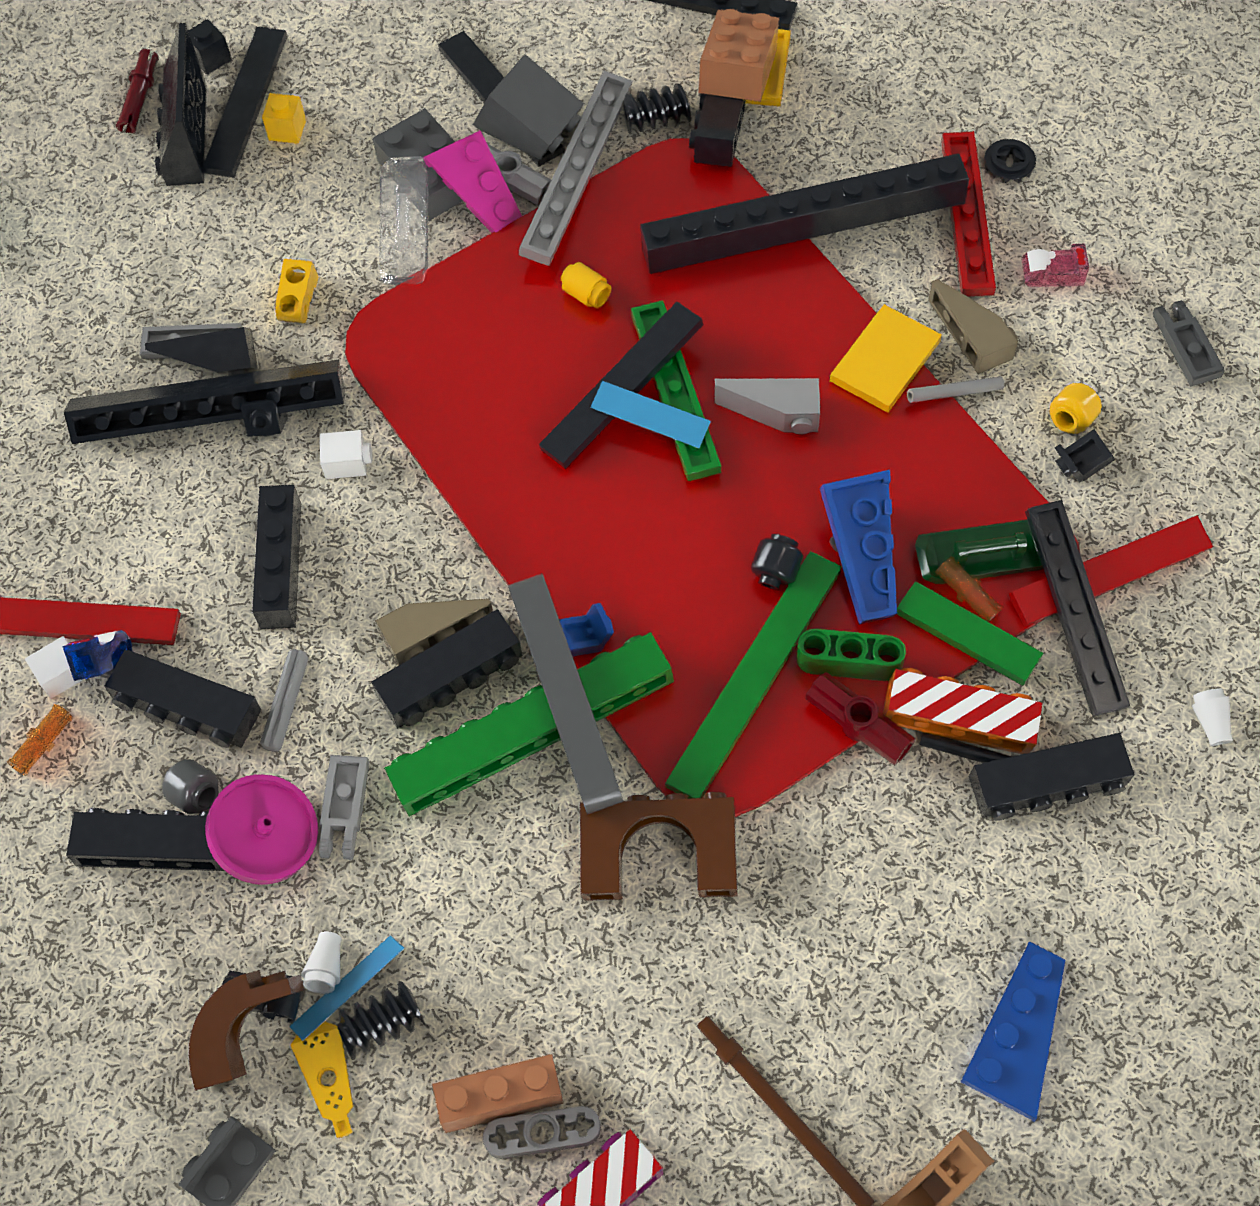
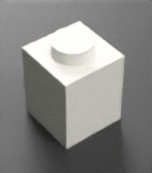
[320,430,372,479]
[25,636,89,699]

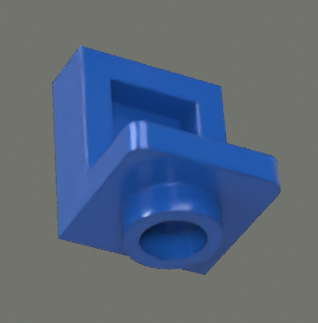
[559,603,614,657]

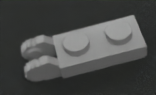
[319,755,370,860]

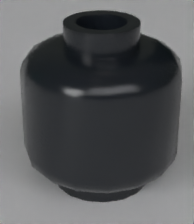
[751,534,803,590]

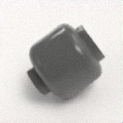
[162,759,219,814]

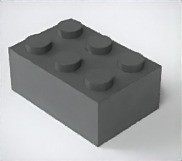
[372,108,463,221]

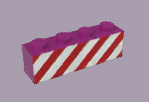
[537,1129,663,1206]

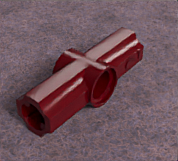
[806,672,916,766]

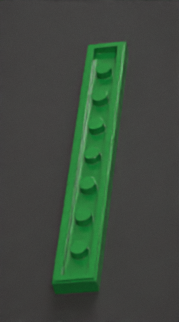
[665,551,842,799]

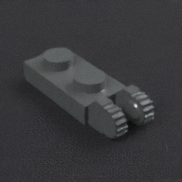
[1153,300,1225,387]

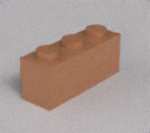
[432,1054,564,1133]

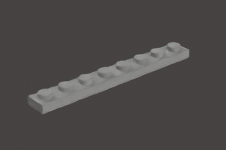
[519,71,633,266]

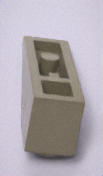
[928,279,1018,374]

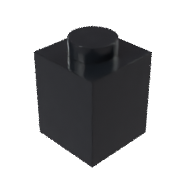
[188,19,232,75]

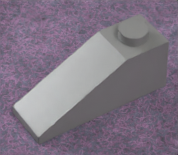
[715,378,820,434]

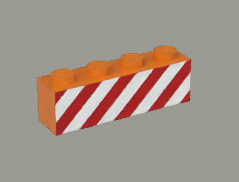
[883,668,1043,754]

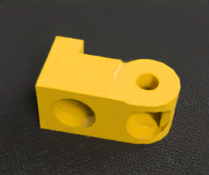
[276,259,319,323]

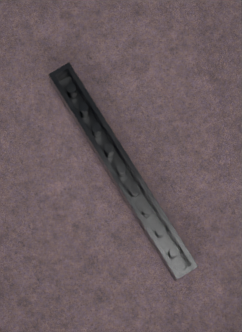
[640,153,969,274]

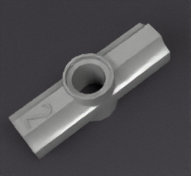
[487,144,551,206]

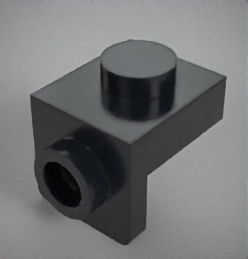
[241,400,288,437]
[1054,429,1116,483]

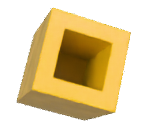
[262,93,306,144]

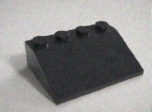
[155,23,207,186]

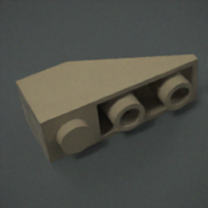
[375,598,493,666]

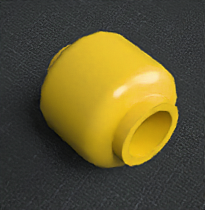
[1049,383,1102,434]

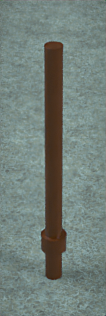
[697,1016,875,1206]

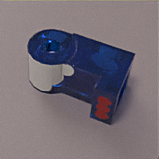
[62,630,132,681]

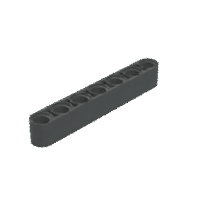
[508,573,624,814]

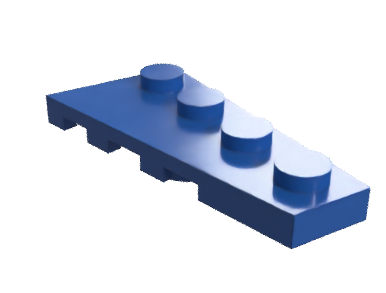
[820,470,897,625]
[961,941,1066,1122]

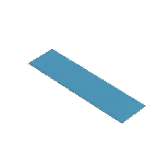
[590,381,711,448]
[289,936,405,1041]

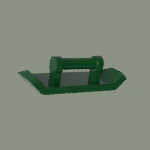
[915,520,1043,584]

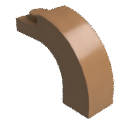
[880,1128,994,1206]

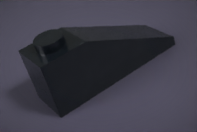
[145,327,258,375]

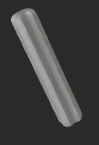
[260,649,308,752]

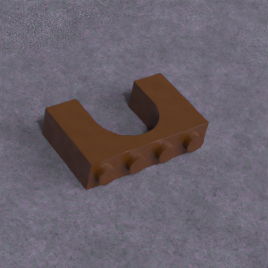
[580,792,738,901]

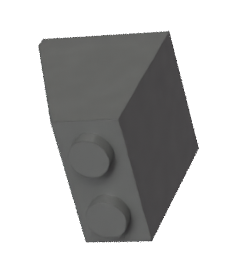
[473,54,584,159]

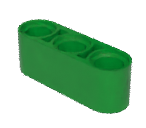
[796,629,906,681]

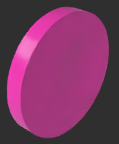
[205,774,318,885]

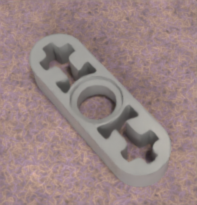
[483,1106,601,1159]

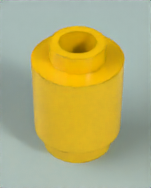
[561,262,611,308]

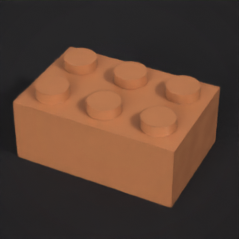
[698,9,779,102]

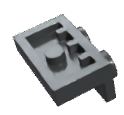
[179,1116,276,1206]

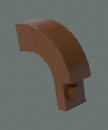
[189,970,305,1091]

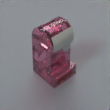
[1021,243,1089,287]

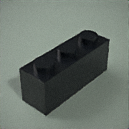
[689,93,746,167]

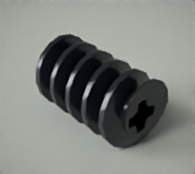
[623,83,692,134]
[337,981,426,1060]

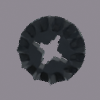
[984,139,1036,184]

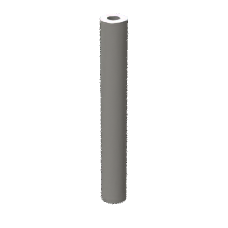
[907,376,1004,403]

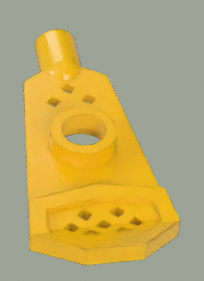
[290,1021,354,1138]

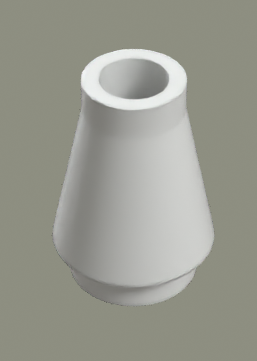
[1192,689,1233,746]
[301,932,342,994]

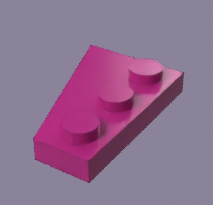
[422,131,522,233]

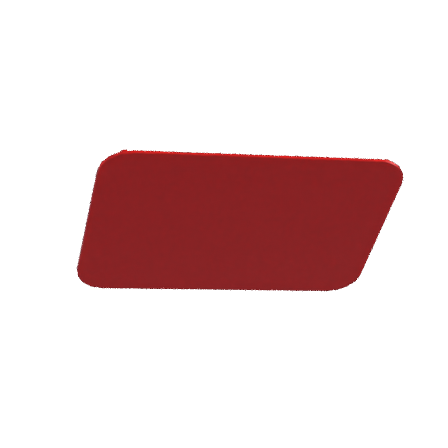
[345,138,1080,817]

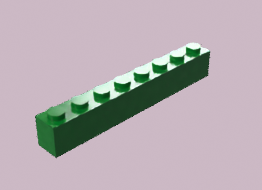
[384,632,674,816]

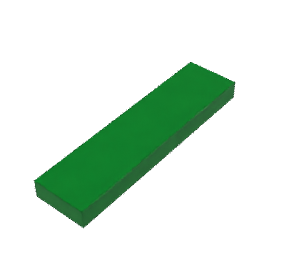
[897,581,1043,686]

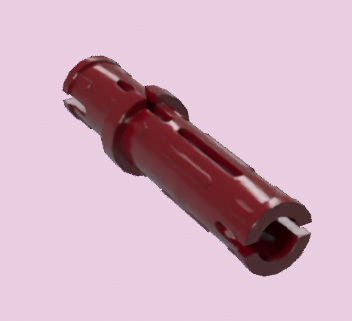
[116,49,159,133]

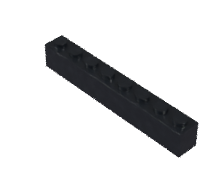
[63,359,345,444]

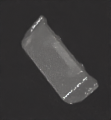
[379,156,429,285]

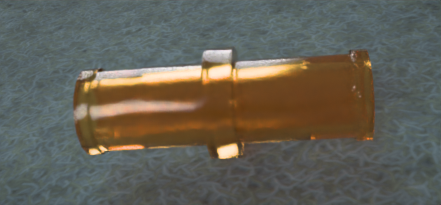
[935,556,1004,622]
[7,704,73,776]

